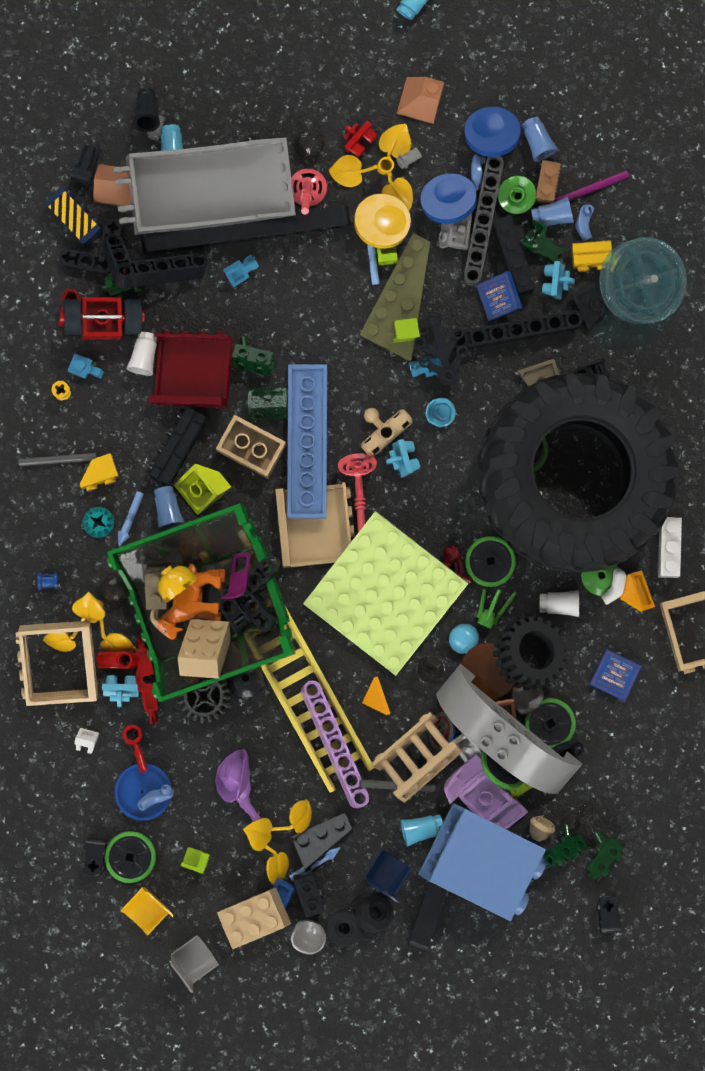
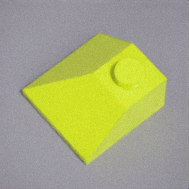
[174,464,231,516]

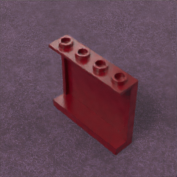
[148,331,233,408]

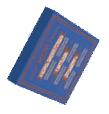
[476,271,522,322]
[589,649,642,702]

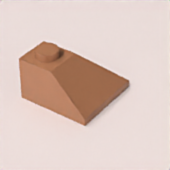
[397,77,444,124]

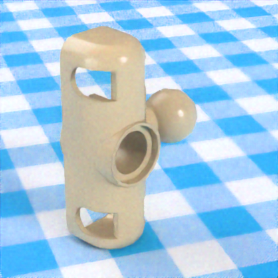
[361,408,413,457]

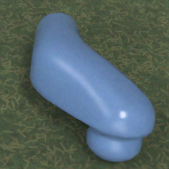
[471,154,486,190]
[575,204,594,242]
[137,785,174,811]

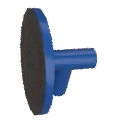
[429,712,462,751]

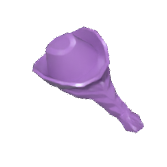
[215,749,261,822]

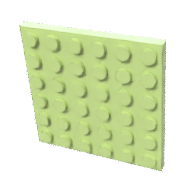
[303,511,468,676]

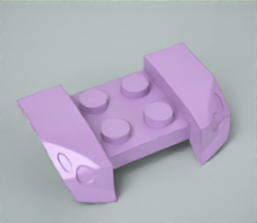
[444,753,528,830]

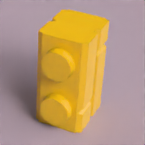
[571,241,613,272]

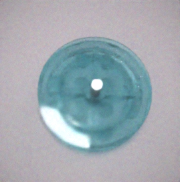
[600,237,687,324]

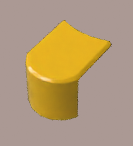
[121,887,173,935]

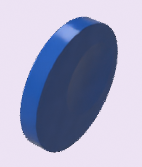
[465,107,521,157]
[421,173,477,224]
[115,764,172,821]

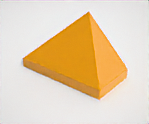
[620,570,655,612]
[362,676,390,715]

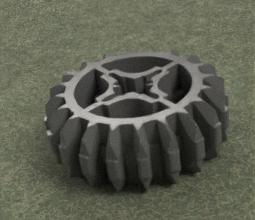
[178,676,231,723]

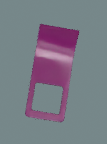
[221,552,250,599]

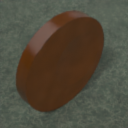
[462,643,515,700]

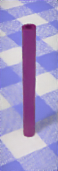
[555,170,629,201]

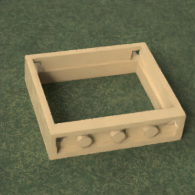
[660,591,705,674]
[16,620,98,706]

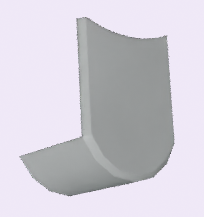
[171,935,219,993]

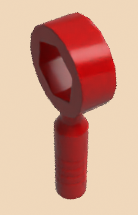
[123,725,148,773]

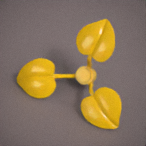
[329,124,413,211]
[43,592,136,652]
[243,799,312,886]

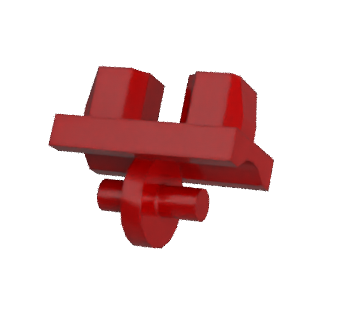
[343,120,377,157]

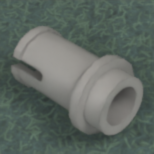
[147,115,166,141]
[396,147,422,169]

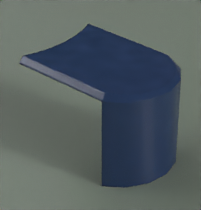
[364,849,412,903]

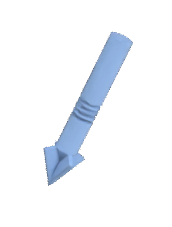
[367,244,379,285]
[118,491,144,546]
[289,847,341,882]

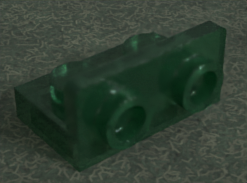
[248,387,288,420]

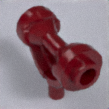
[443,545,472,585]

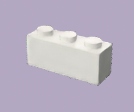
[658,517,682,578]

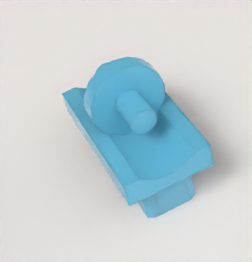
[542,261,575,299]
[386,439,420,477]
[102,675,139,707]

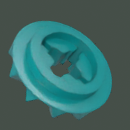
[83,507,114,538]

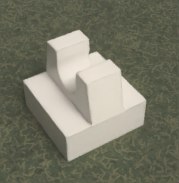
[75,728,99,754]

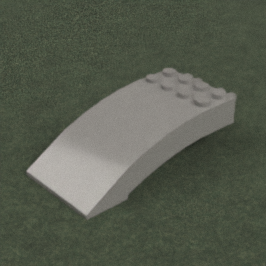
[113,137,296,235]

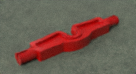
[135,636,159,724]

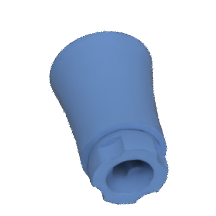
[522,116,558,162]
[531,197,574,228]
[154,486,185,530]

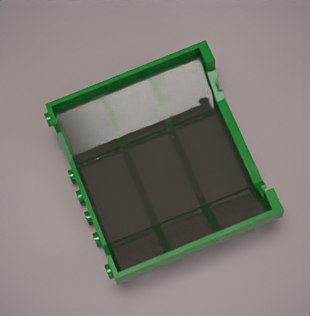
[107,503,296,702]

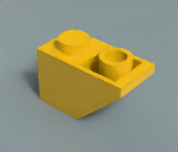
[80,453,120,491]

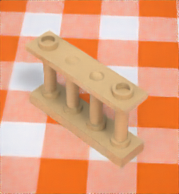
[371,712,463,803]

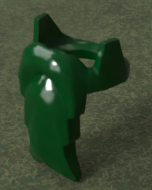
[521,220,565,264]

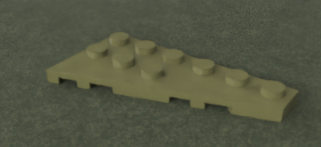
[360,233,430,362]

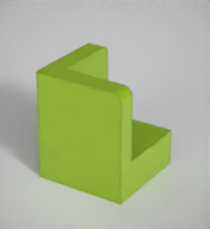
[377,246,398,266]
[393,318,420,343]
[181,847,210,874]

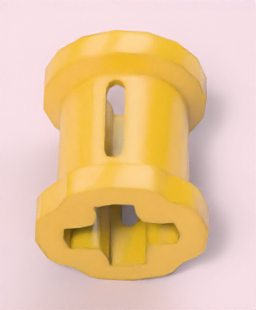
[52,381,71,401]

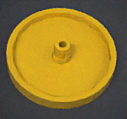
[354,194,411,249]

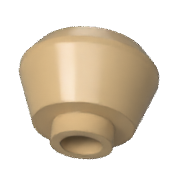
[529,816,555,842]

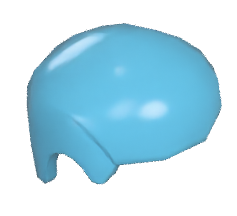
[425,397,456,427]
[449,624,479,654]

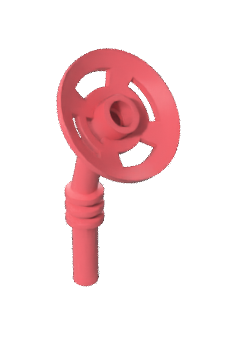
[291,169,327,214]
[338,453,377,532]

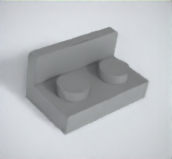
[439,213,472,250]

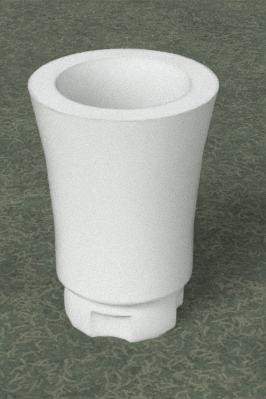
[126,332,157,376]
[540,590,579,617]

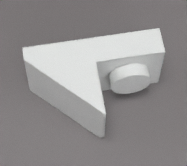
[453,734,482,762]

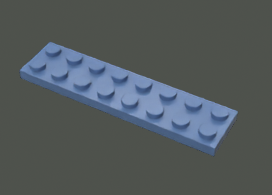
[287,364,327,519]

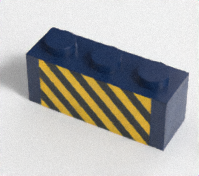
[44,187,102,248]

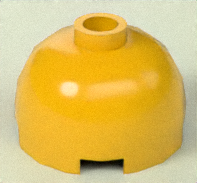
[158,566,198,603]

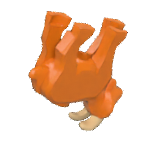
[150,564,225,640]

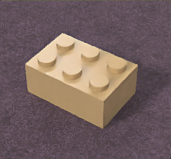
[216,415,286,479]
[178,619,231,679]
[217,887,291,949]

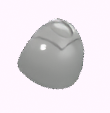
[512,686,544,715]
[291,919,326,954]

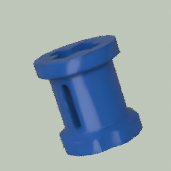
[37,573,59,590]

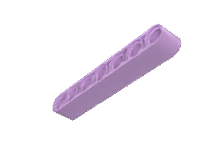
[301,681,369,809]

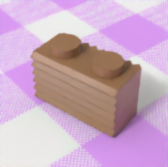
[535,160,561,205]

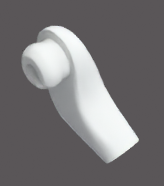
[601,569,626,605]

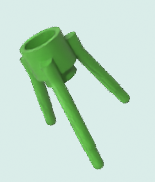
[476,589,517,629]

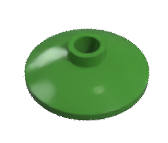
[498,176,536,214]
[581,565,619,596]

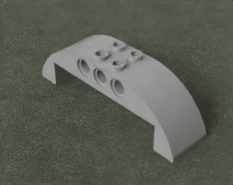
[436,664,582,794]

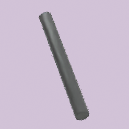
[19,453,97,466]
[359,780,435,792]

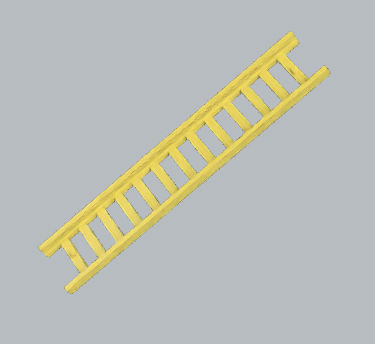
[198,528,374,793]

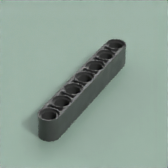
[464,156,503,287]

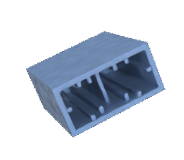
[418,803,546,921]

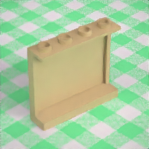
[275,482,355,568]

